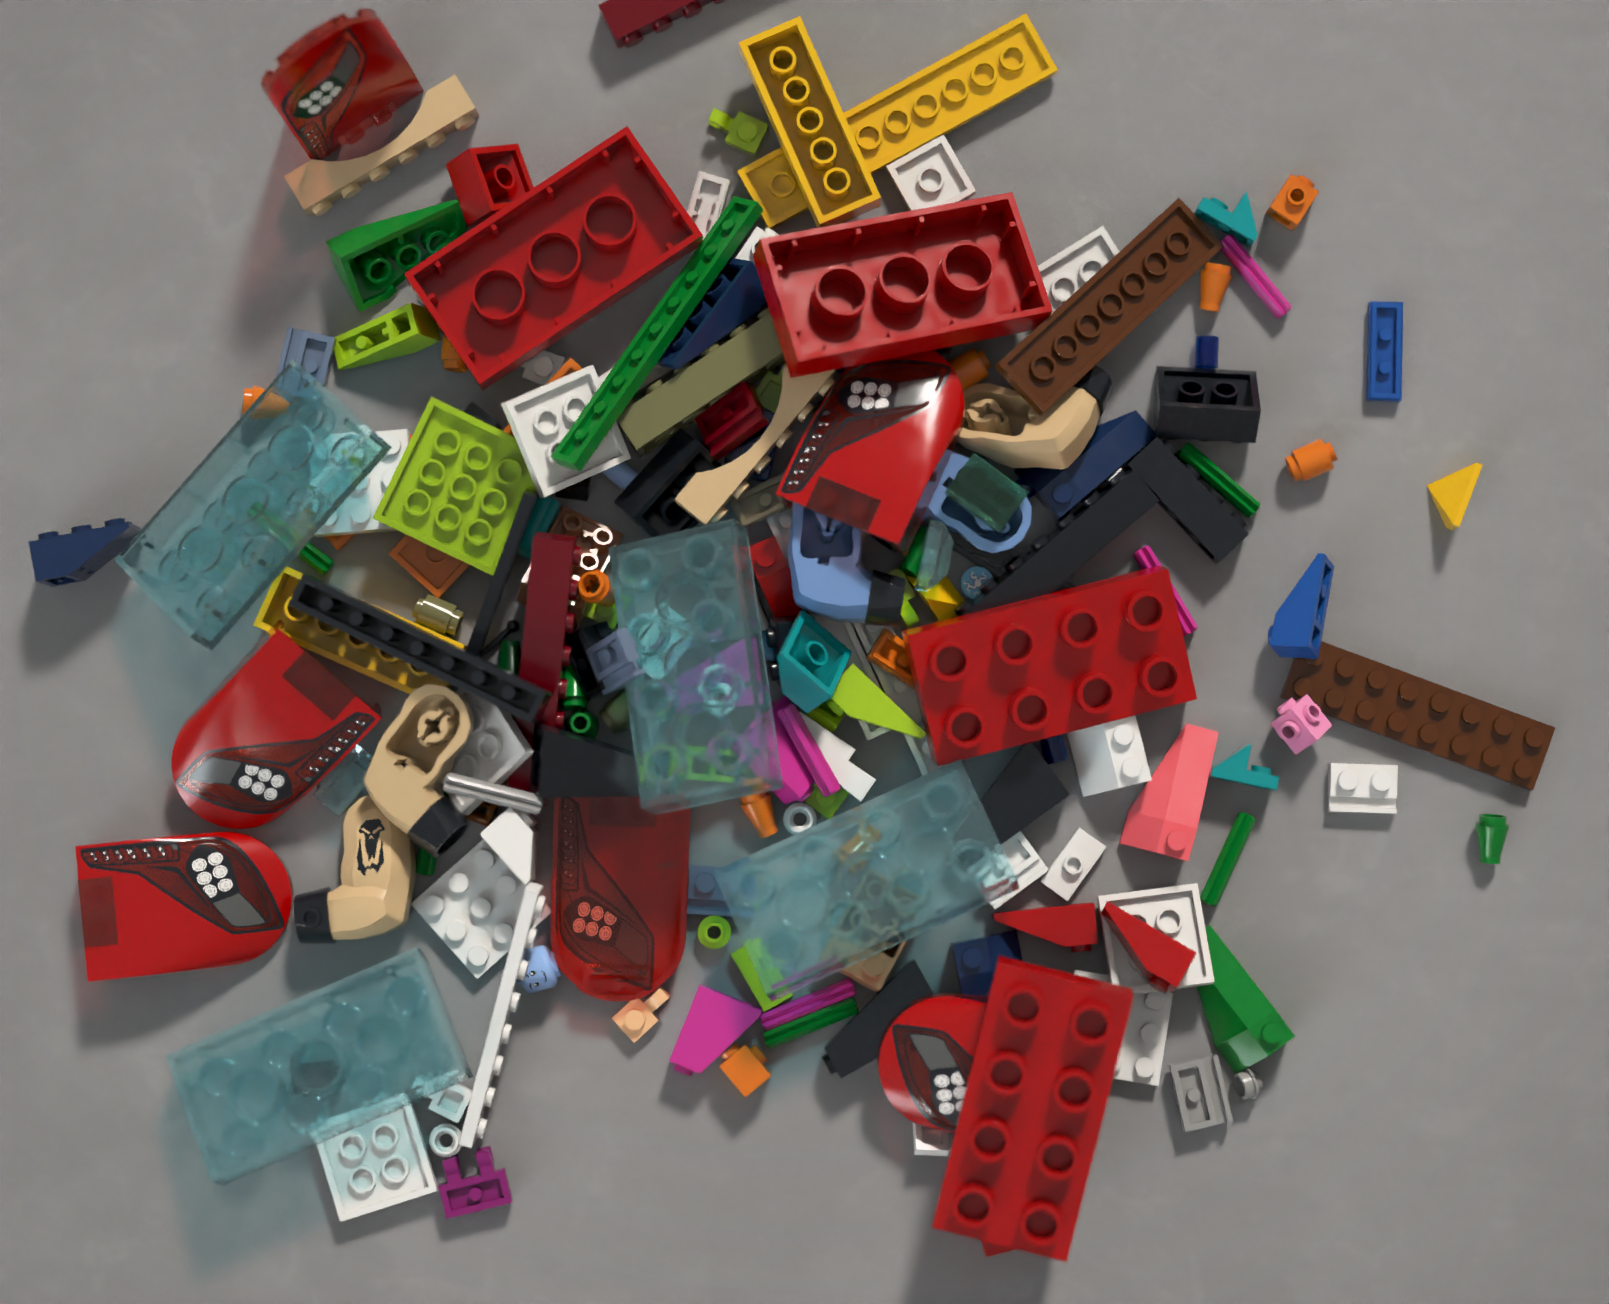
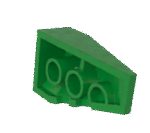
[325,199,467,312]
[1197,925,1295,1074]

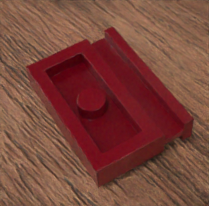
[695,381,769,460]

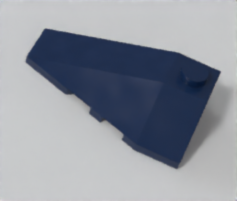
[657,258,767,369]
[1014,410,1155,521]
[951,930,1023,1003]

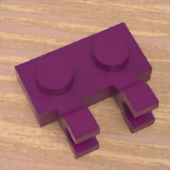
[438,1145,513,1219]

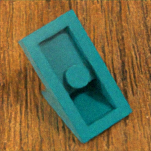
[1194,191,1258,248]
[1209,743,1279,791]

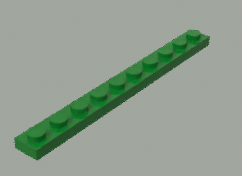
[551,196,764,472]

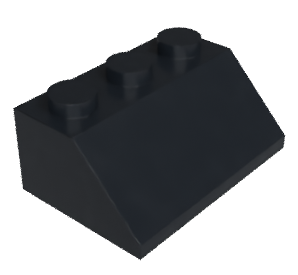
[1154,366,1261,443]
[614,428,723,554]

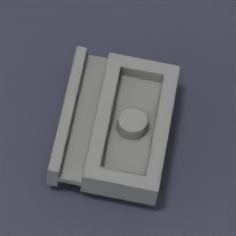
[1169,1054,1233,1132]

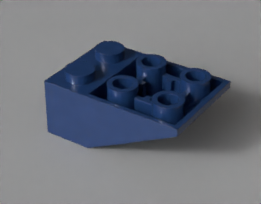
[29,518,144,587]

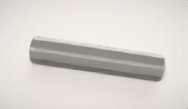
[443,772,544,814]

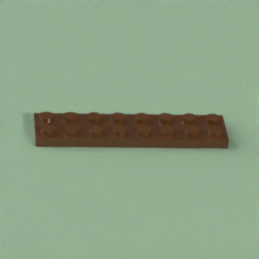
[994,198,1224,416]
[1279,641,1555,791]

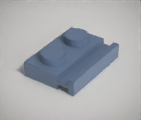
[273,327,337,404]
[585,627,645,695]
[687,865,757,918]

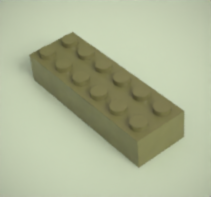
[617,307,785,458]

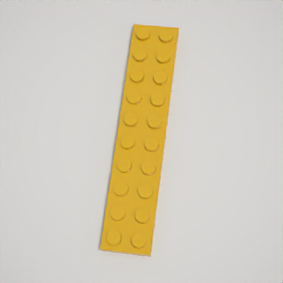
[737,13,1058,229]

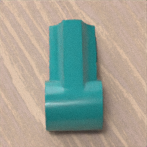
[517,493,561,560]

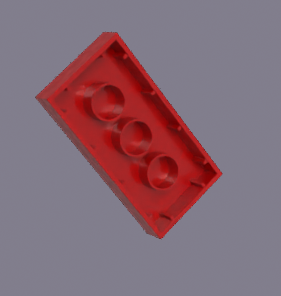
[404,126,703,391]
[753,192,1053,378]
[901,566,1197,766]
[932,955,1134,1262]

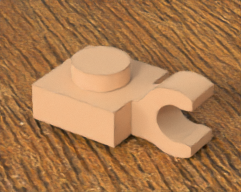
[612,986,670,1043]

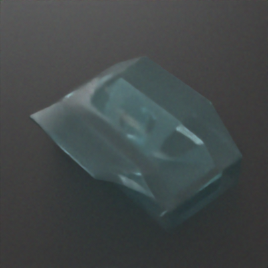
[915,520,954,592]
[313,744,373,817]

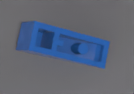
[1268,553,1334,659]

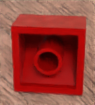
[446,144,534,226]

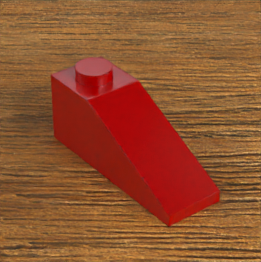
[744,536,809,618]
[1101,901,1197,993]
[991,902,1099,952]

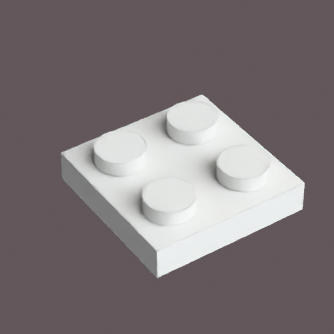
[886,134,976,211]

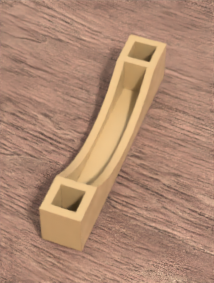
[284,74,479,217]
[675,365,836,528]

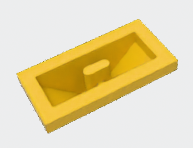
[1427,462,1483,530]
[904,558,964,622]

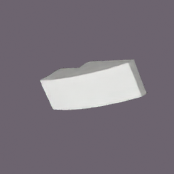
[800,712,876,802]

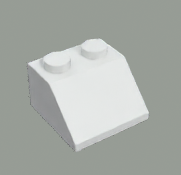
[1067,715,1152,797]
[480,808,539,885]

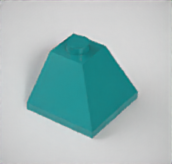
[777,610,852,713]

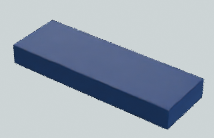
[1366,301,1403,402]

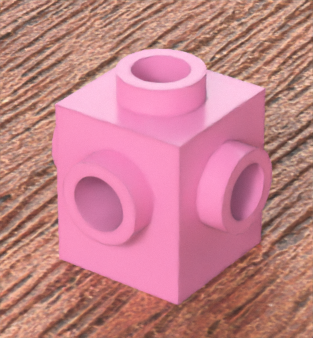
[1270,694,1332,755]

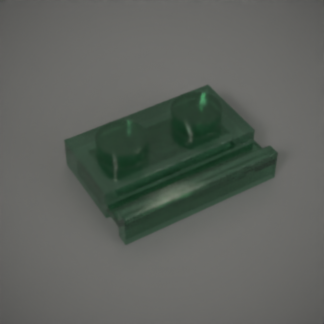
[944,453,1029,533]

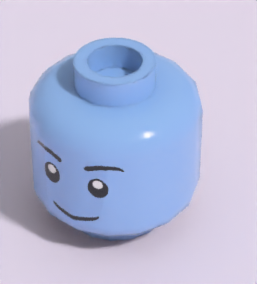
[517,945,563,993]

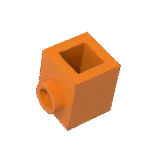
[1265,174,1319,231]
[719,1042,771,1098]

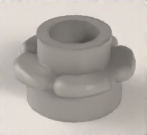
[1233,1068,1263,1100]

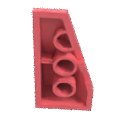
[1119,723,1219,861]

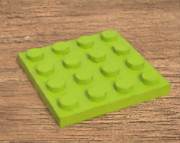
[373,396,537,576]

